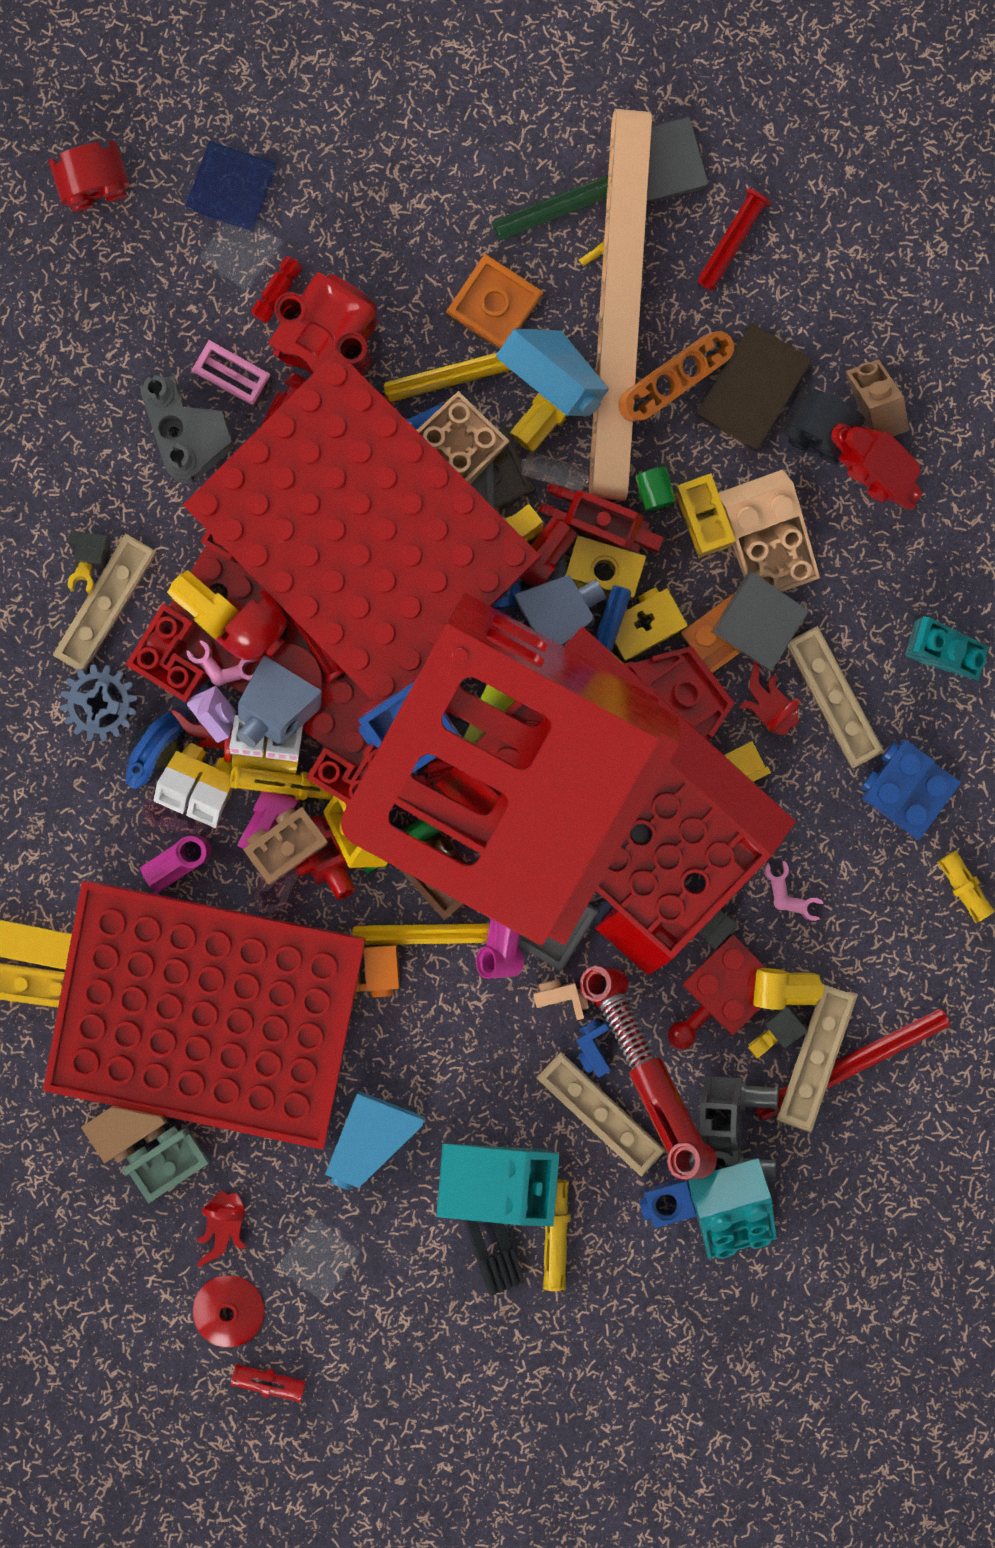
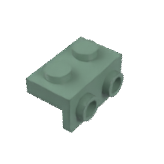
[122,1126,210,1204]

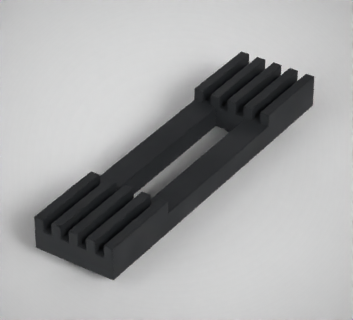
[464,1220,525,1296]

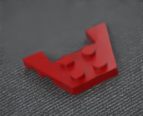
[625,646,735,741]

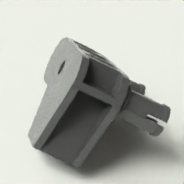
[140,375,235,484]
[699,1076,779,1182]

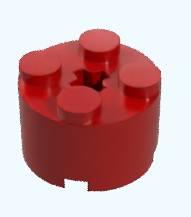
[48,141,130,212]

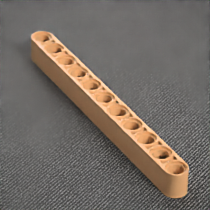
[589,109,652,501]

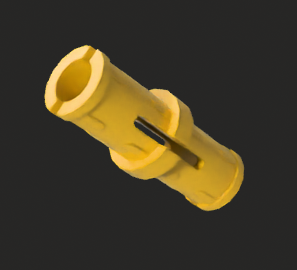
[937,850,995,923]

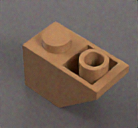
[846,359,909,436]
[81,1106,169,1164]

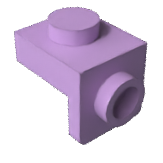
[187,686,237,743]

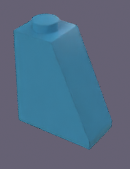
[496,328,609,416]
[325,1091,425,1190]

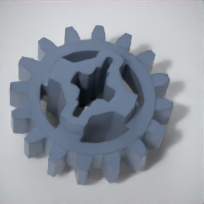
[60,664,139,742]

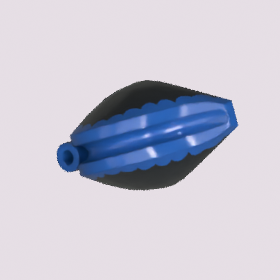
[125,707,187,790]

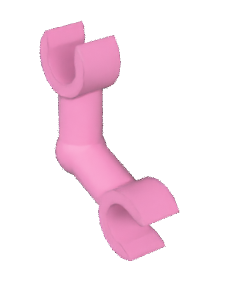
[187,641,257,686]
[764,861,823,921]

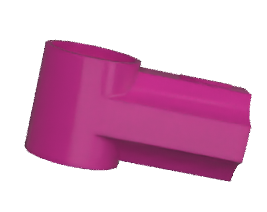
[237,791,300,849]
[140,834,212,894]
[476,918,524,979]

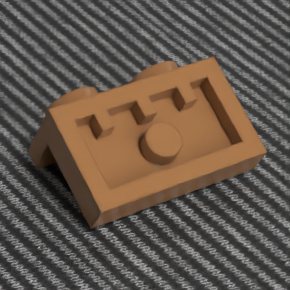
[243,807,328,886]

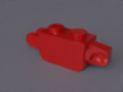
[831,423,923,510]
[538,484,664,554]

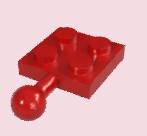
[667,934,766,1050]

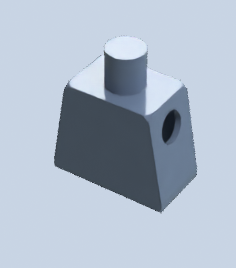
[515,575,606,646]
[238,655,322,748]

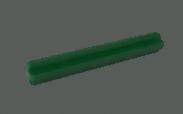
[493,175,608,240]

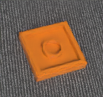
[446,254,544,349]

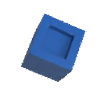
[639,1179,696,1228]

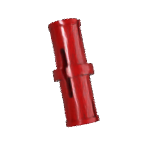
[230,1363,306,1403]

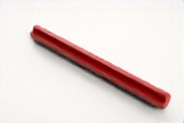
[755,1009,950,1120]

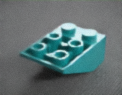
[436,1144,559,1227]
[688,1158,777,1259]

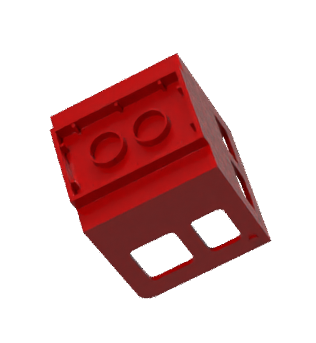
[341,592,680,946]

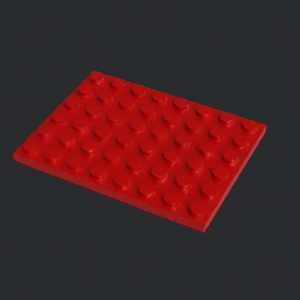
[183,350,542,705]
[43,880,366,1150]

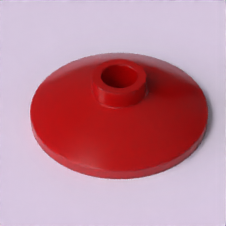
[193,1275,264,1347]

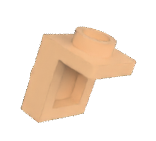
[533,979,589,1020]

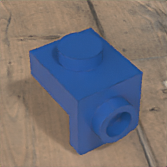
[576,1018,611,1078]

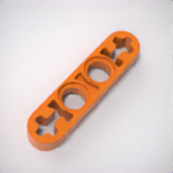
[618,331,734,422]

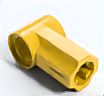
[510,393,566,453]
[167,570,239,640]
[753,968,824,1010]

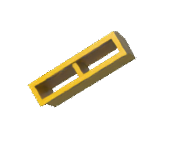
[505,504,543,544]

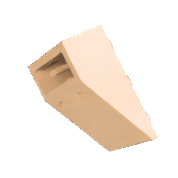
[417,391,509,485]
[719,470,820,592]

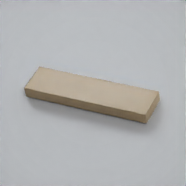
[53,533,157,672]
[787,626,884,769]
[777,984,857,1133]
[536,1052,666,1177]

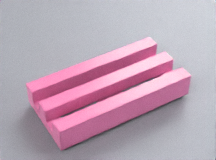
[191,340,271,407]

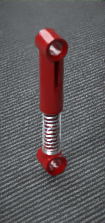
[580,966,717,1180]

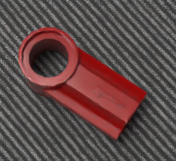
[521,516,578,588]

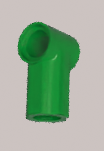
[635,467,677,513]

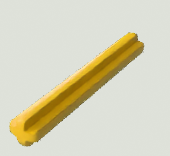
[383,352,511,402]
[352,923,490,945]

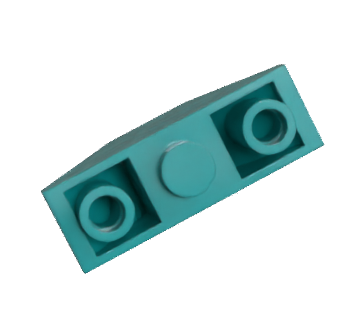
[905,616,989,680]

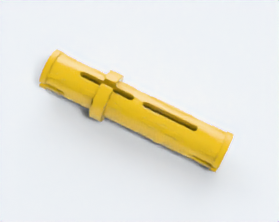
[230,765,333,800]
[543,1179,571,1291]

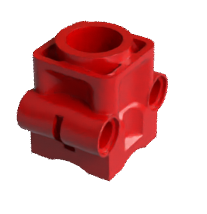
[268,272,380,375]

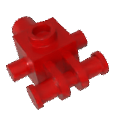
[295,815,356,900]

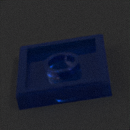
[186,141,277,232]

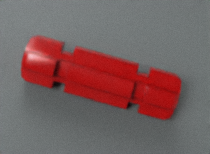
[251,256,302,323]

